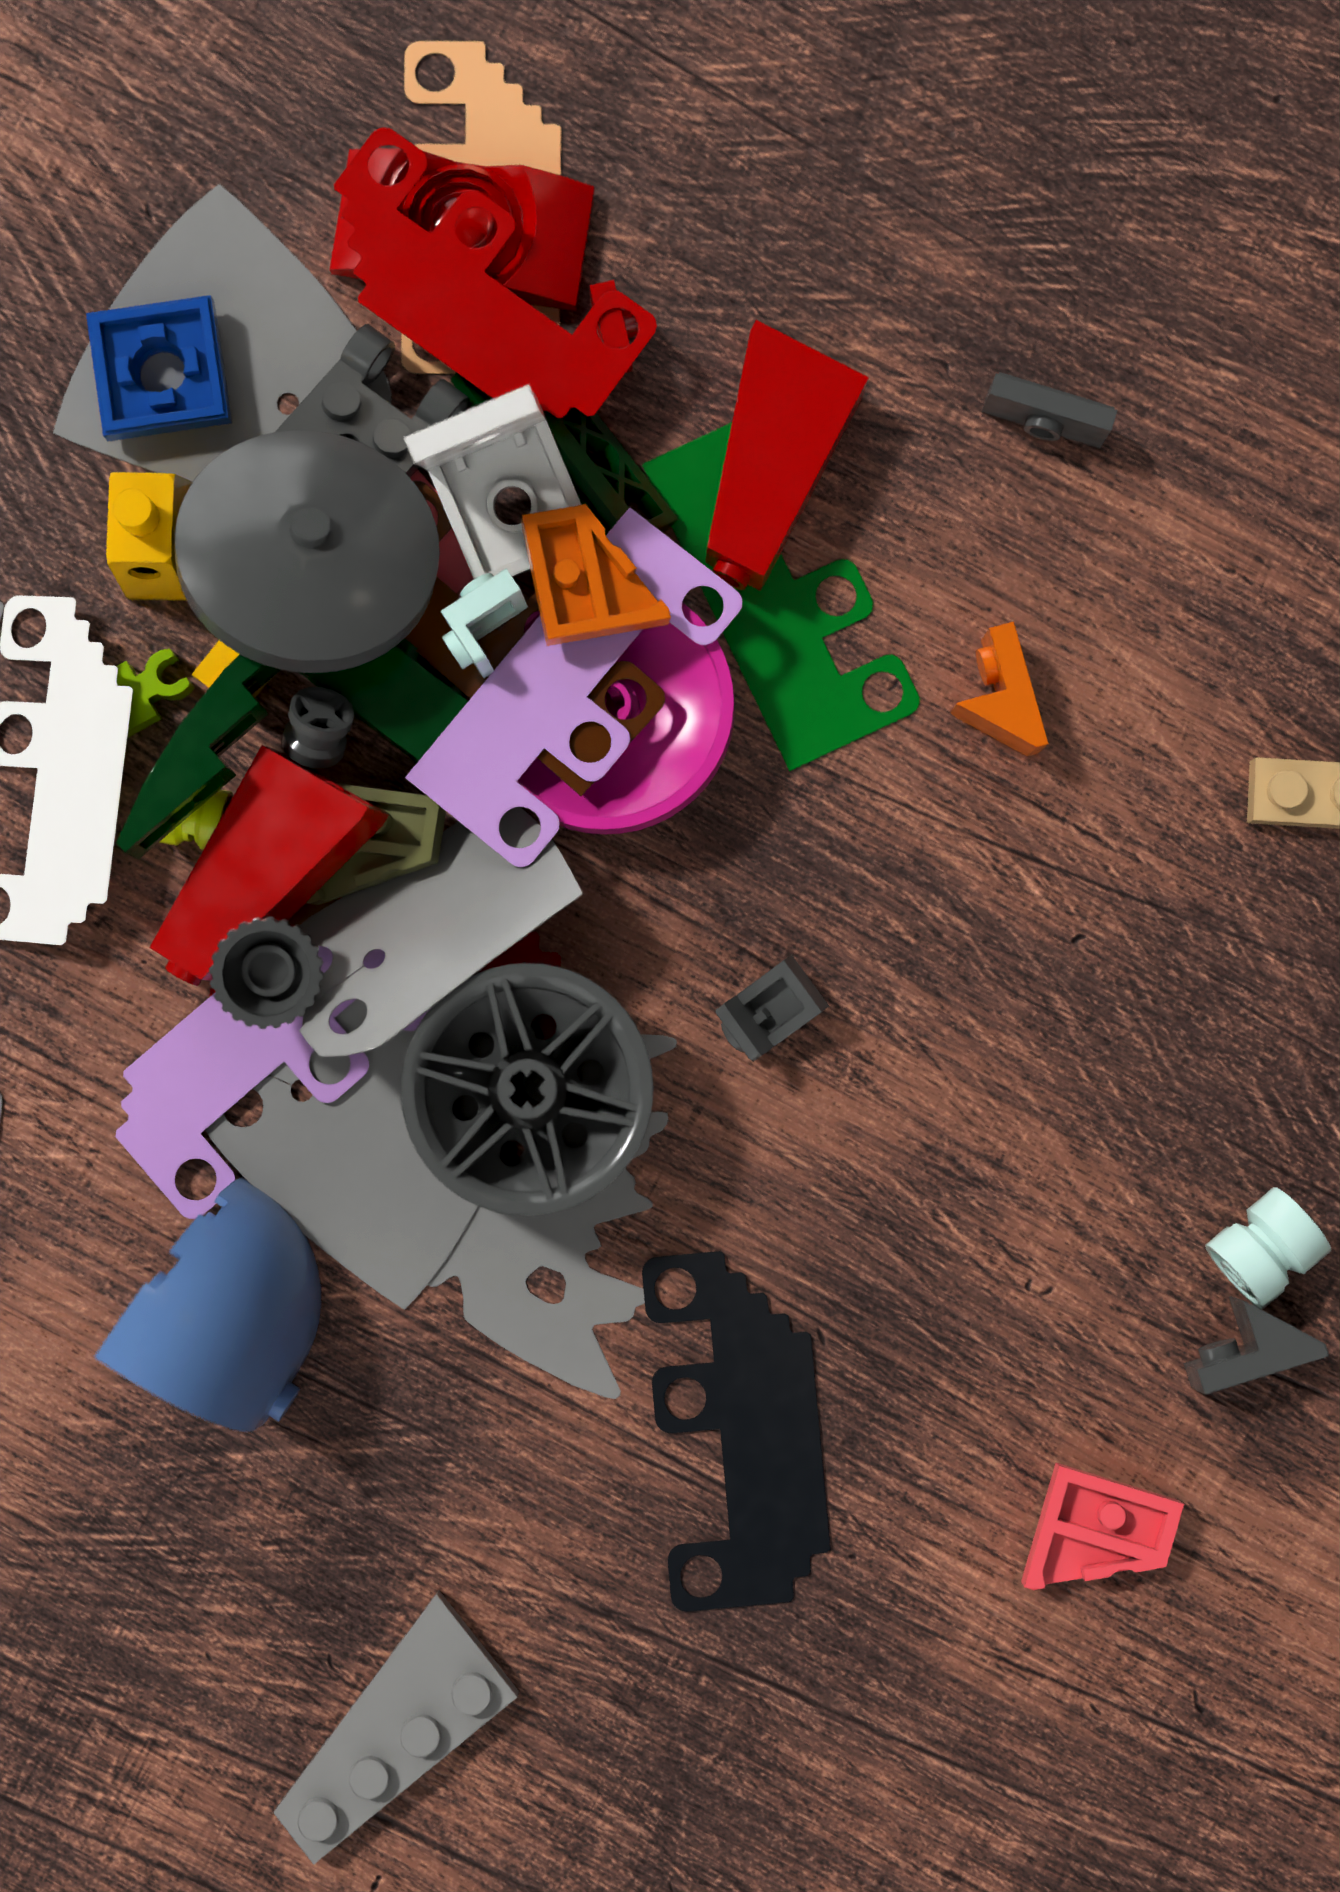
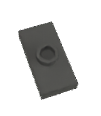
[982,372,1118,448]

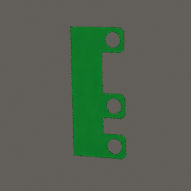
[642,422,920,771]

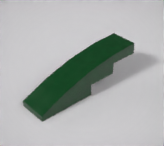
[116,654,281,859]

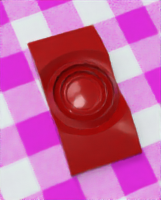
[329,148,595,311]

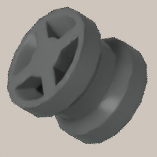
[281,687,355,769]

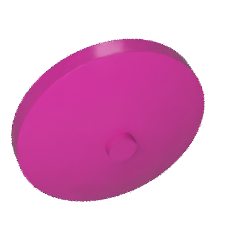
[517,603,735,835]

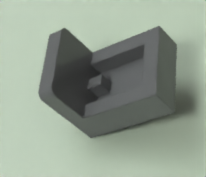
[716,955,829,1062]

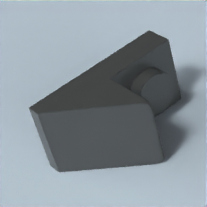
[1183,1296,1329,1395]

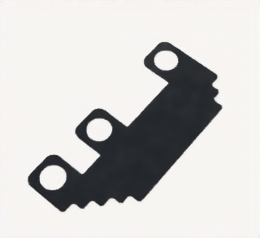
[642,1251,831,1612]

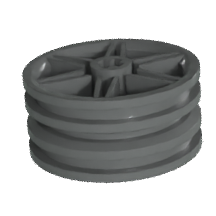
[401,963,653,1216]

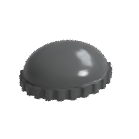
[209,916,324,1029]

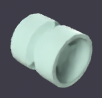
[1205,1187,1331,1310]

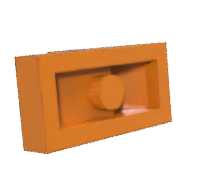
[951,621,1049,756]

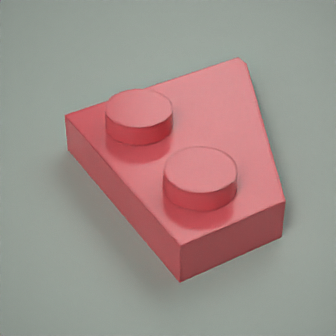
[1021,1463,1184,1590]

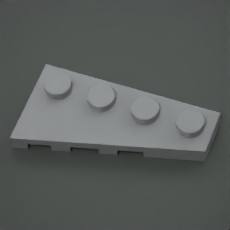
[273,1590,519,1865]

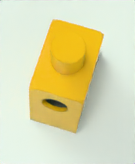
[106,472,193,601]

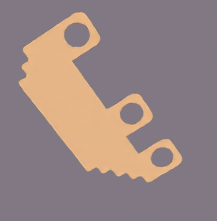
[401,41,561,374]

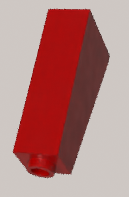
[705,320,869,591]
[149,745,389,986]

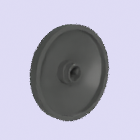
[175,430,440,673]

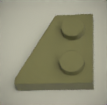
[306,783,446,905]

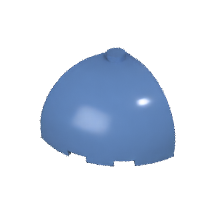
[94,1177,321,1432]

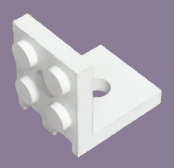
[404,384,582,579]

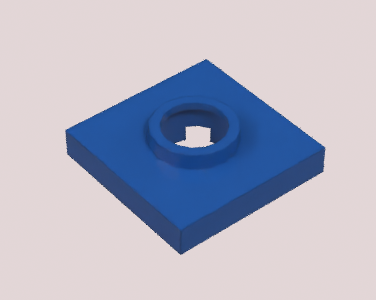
[86,295,232,442]

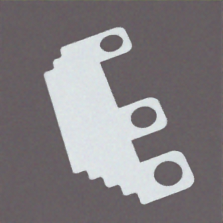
[0,596,133,945]

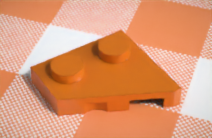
[521,504,671,646]

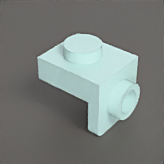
[441,569,528,678]

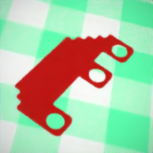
[334,127,657,419]

